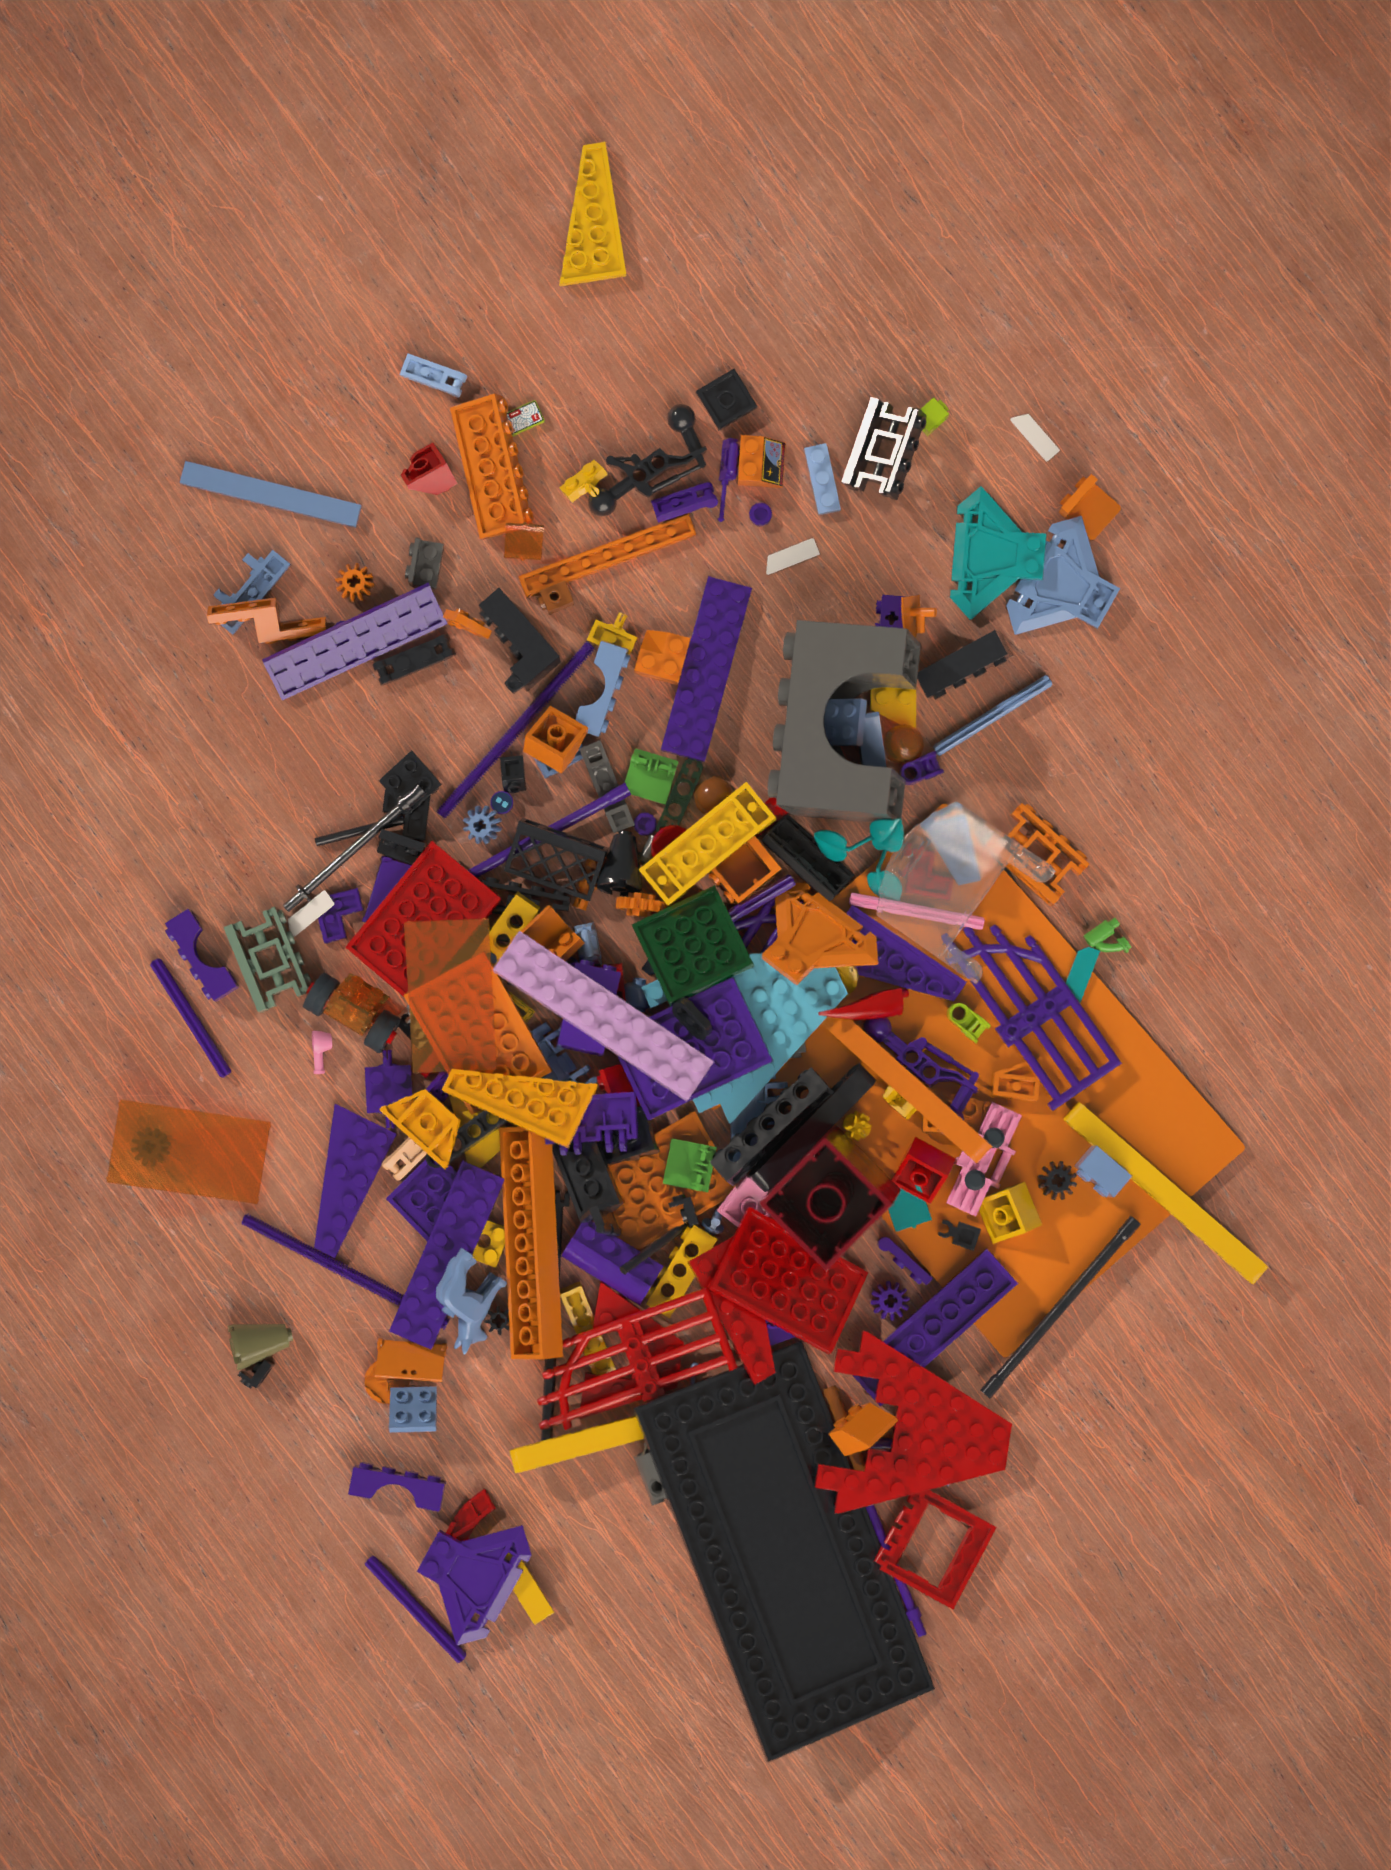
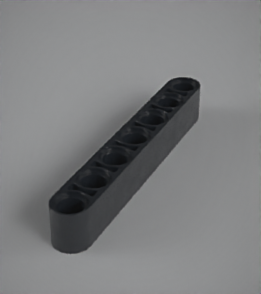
[748,1063,876,1192]

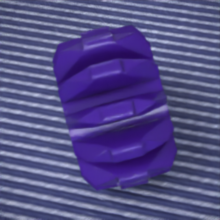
[870,1281,910,1320]

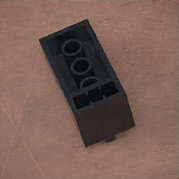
[478,588,561,694]

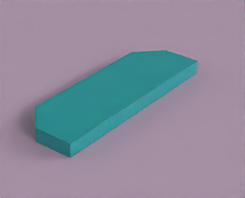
[1066,947,1100,1003]

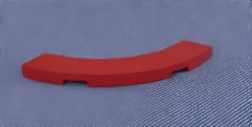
[446,1488,496,1542]

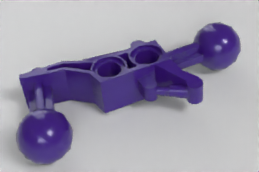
[863,1018,979,1132]

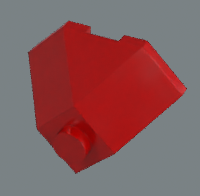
[400,443,457,495]

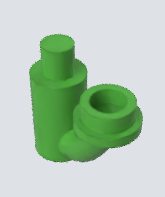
[1083,917,1132,953]

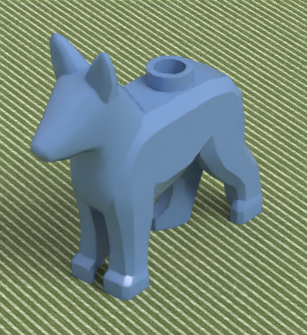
[436,1248,507,1354]

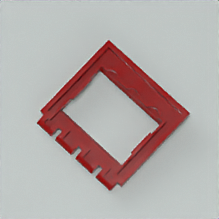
[874,1490,997,1610]

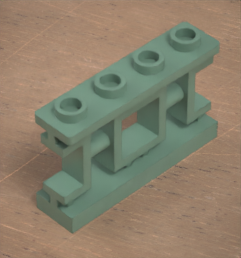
[223,906,312,1013]

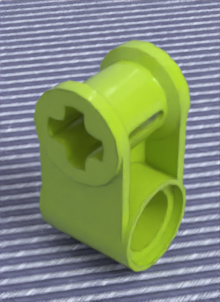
[947,1003,991,1043]

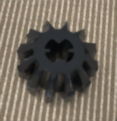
[1038,1161,1077,1200]

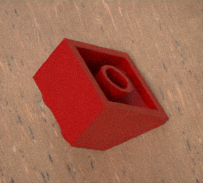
[891,1137,956,1204]

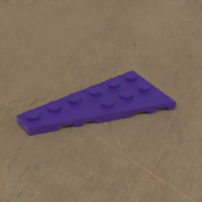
[846,905,967,1001]

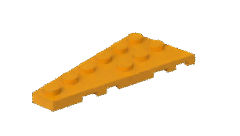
[442,1069,598,1148]

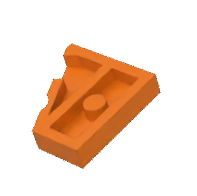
[991,1057,1042,1102]

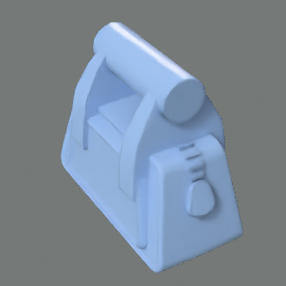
[574,922,602,966]

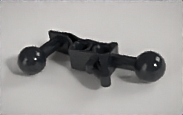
[588,404,707,517]

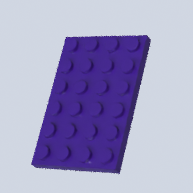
[617,977,774,1121]

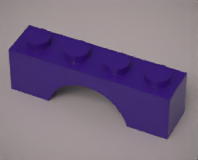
[165,909,239,1002]
[348,1462,446,1512]

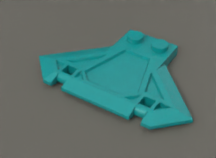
[950,486,1047,620]

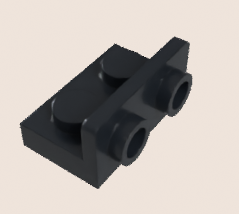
[377,829,427,865]

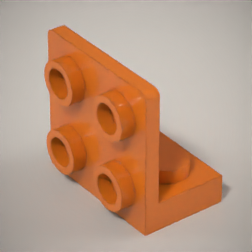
[521,905,585,962]

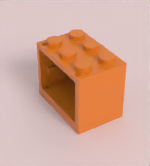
[709,836,781,905]

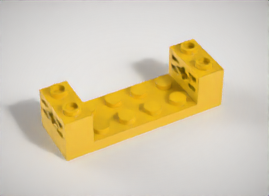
[639,782,776,907]

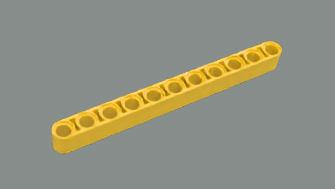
[1063,1102,1268,1285]

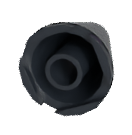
[597,831,642,896]

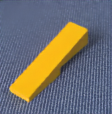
[560,1281,616,1375]
[505,1552,555,1625]

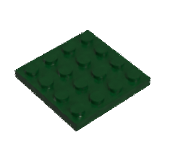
[631,885,754,1006]

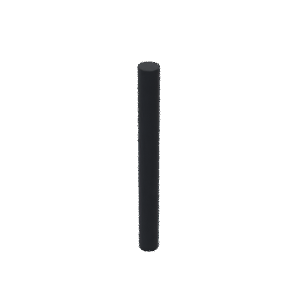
[315,815,405,847]
[619,1222,690,1275]

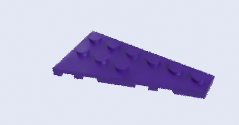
[314,1104,397,1258]

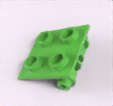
[625,748,679,805]
[663,1138,717,1192]

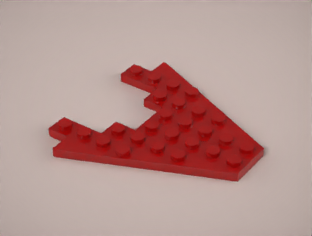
[815,1330,1012,1514]

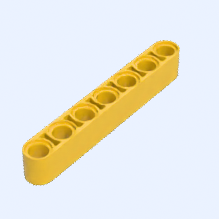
[509,1416,644,1473]

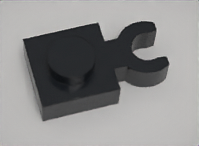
[938,1220,981,1251]

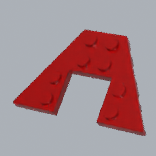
[578,1281,684,1419]

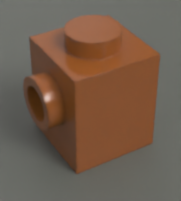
[538,581,574,615]

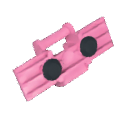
[946,1102,1022,1216]

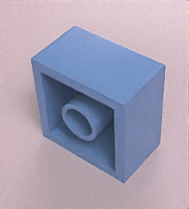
[1074,1146,1132,1197]

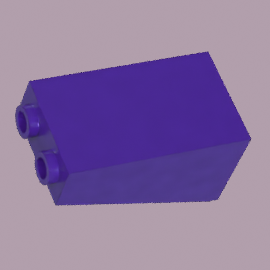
[556,960,621,1056]

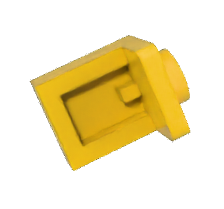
[882,1085,916,1120]

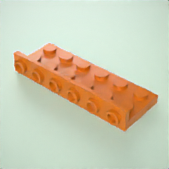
[450,393,534,540]

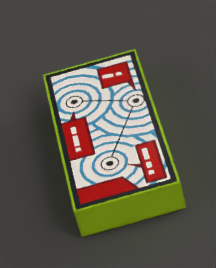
[507,400,545,436]

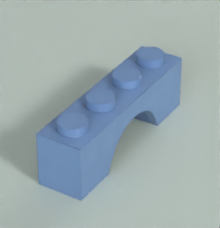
[575,641,631,737]

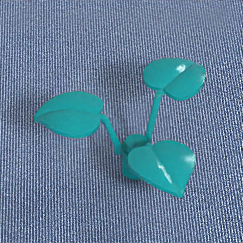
[814,818,904,901]

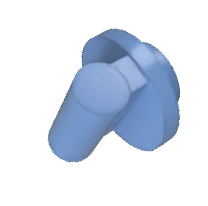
[702,1209,724,1235]

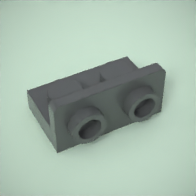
[405,537,444,590]

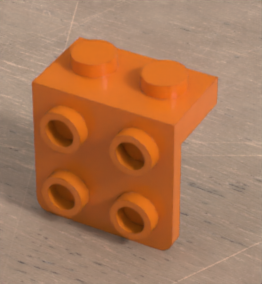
[1058,474,1121,540]

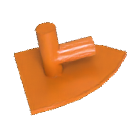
[901,595,937,638]

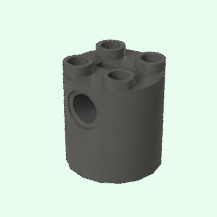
[634,1442,666,1505]

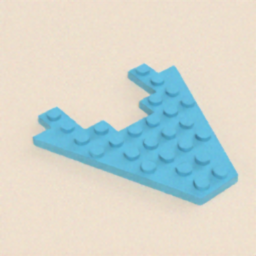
[641,953,848,1123]

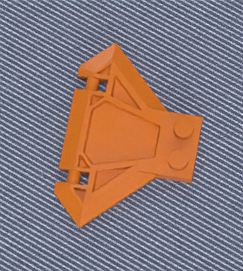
[762,882,878,986]

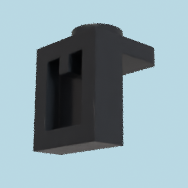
[500,755,527,793]
[668,1194,699,1226]
[238,1359,275,1389]

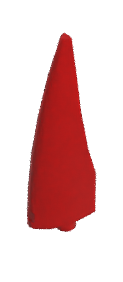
[818,987,909,1020]

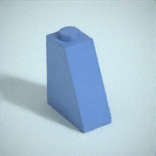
[858,712,887,768]

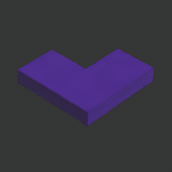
[318,888,364,944]

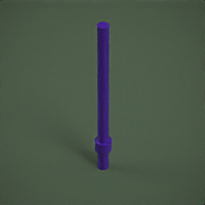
[866,1504,927,1637]

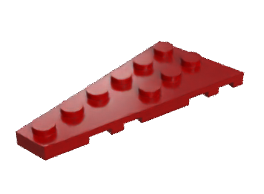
[687,1237,775,1384]

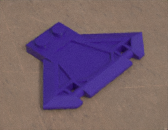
[417,1525,532,1645]

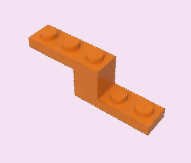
[207,598,327,644]

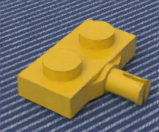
[559,460,607,503]
[587,612,638,655]

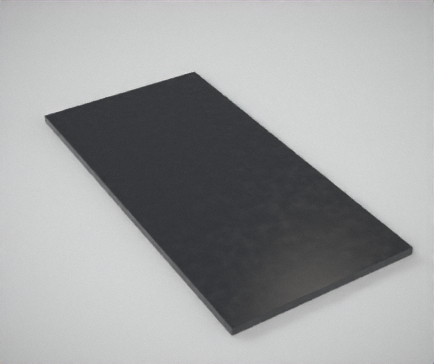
[633,1341,935,1762]

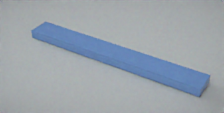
[180,461,362,528]

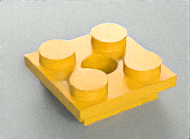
[472,1220,505,1268]

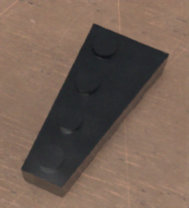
[917,630,1013,700]

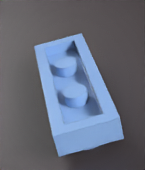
[804,443,841,515]

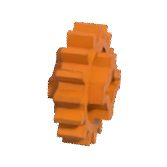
[616,892,666,918]

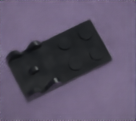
[599,1106,660,1166]

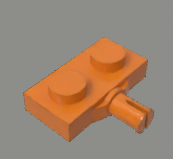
[443,608,492,639]

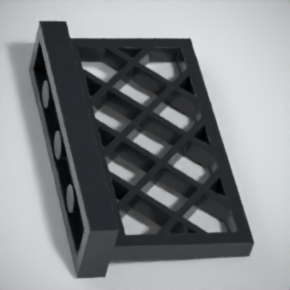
[504,817,609,902]

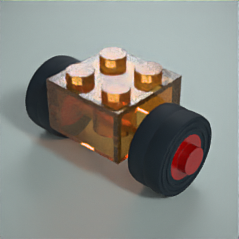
[303,973,401,1054]

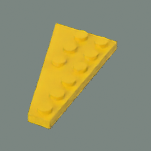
[559,142,627,286]

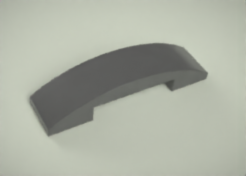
[579,740,635,833]

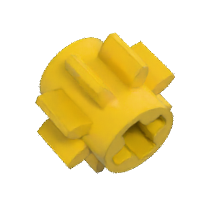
[842,1111,872,1141]

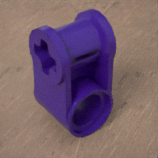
[899,751,945,785]

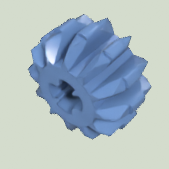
[463,805,502,844]

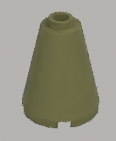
[227,1324,293,1370]

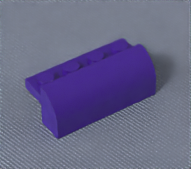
[561,1221,664,1305]

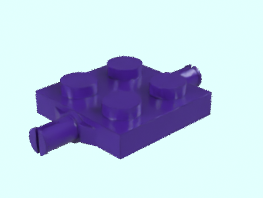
[365,1050,412,1128]

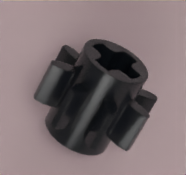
[484,1306,509,1335]

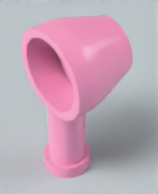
[312,1031,332,1074]

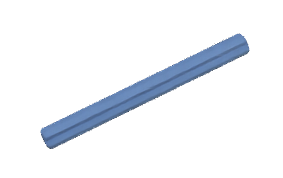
[933,675,1052,756]

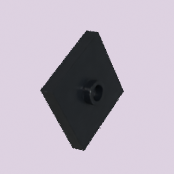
[695,368,758,431]

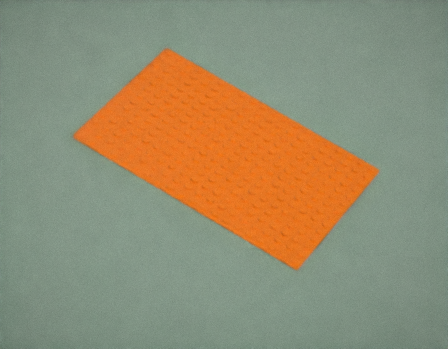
[769,804,1245,1358]

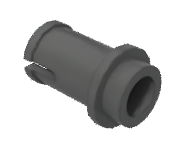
[638,835,654,864]

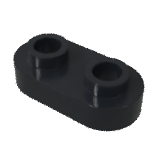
[672,998,712,1040]

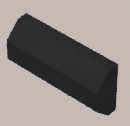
[761,814,854,902]

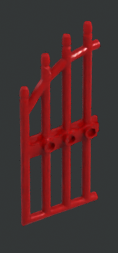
[537,1287,738,1430]

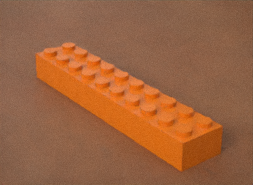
[499,1127,563,1359]

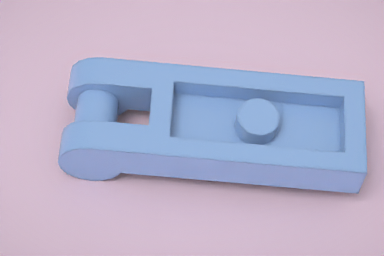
[400,353,467,398]

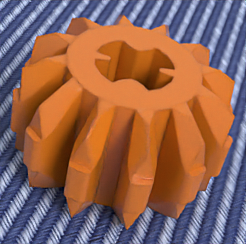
[335,563,374,602]

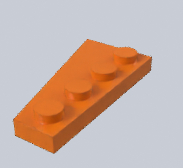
[922,1087,1015,1132]

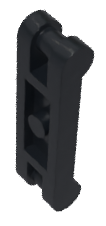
[372,633,457,686]

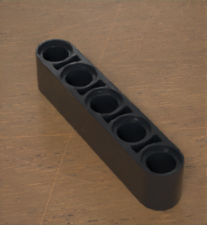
[426,1110,508,1168]

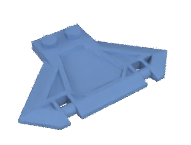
[1006,516,1120,635]

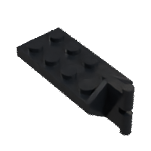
[552,1139,623,1236]

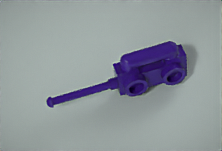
[718,438,740,522]

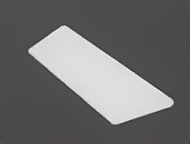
[1010,414,1060,461]
[766,538,820,575]
[288,890,334,937]

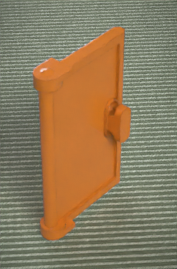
[375,1338,448,1382]

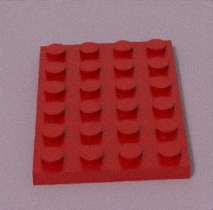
[345,841,502,998]
[709,1207,869,1355]

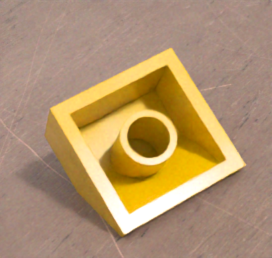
[979,1182,1042,1244]

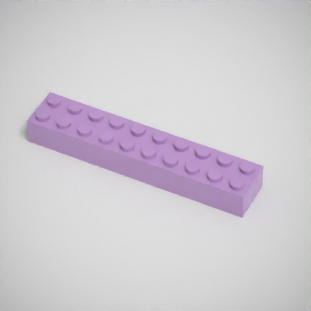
[493,931,714,1102]

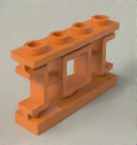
[983,803,1089,907]

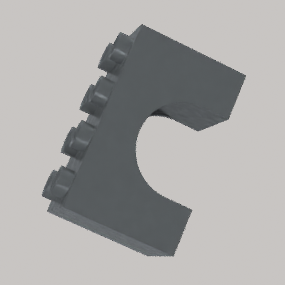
[768,620,921,823]

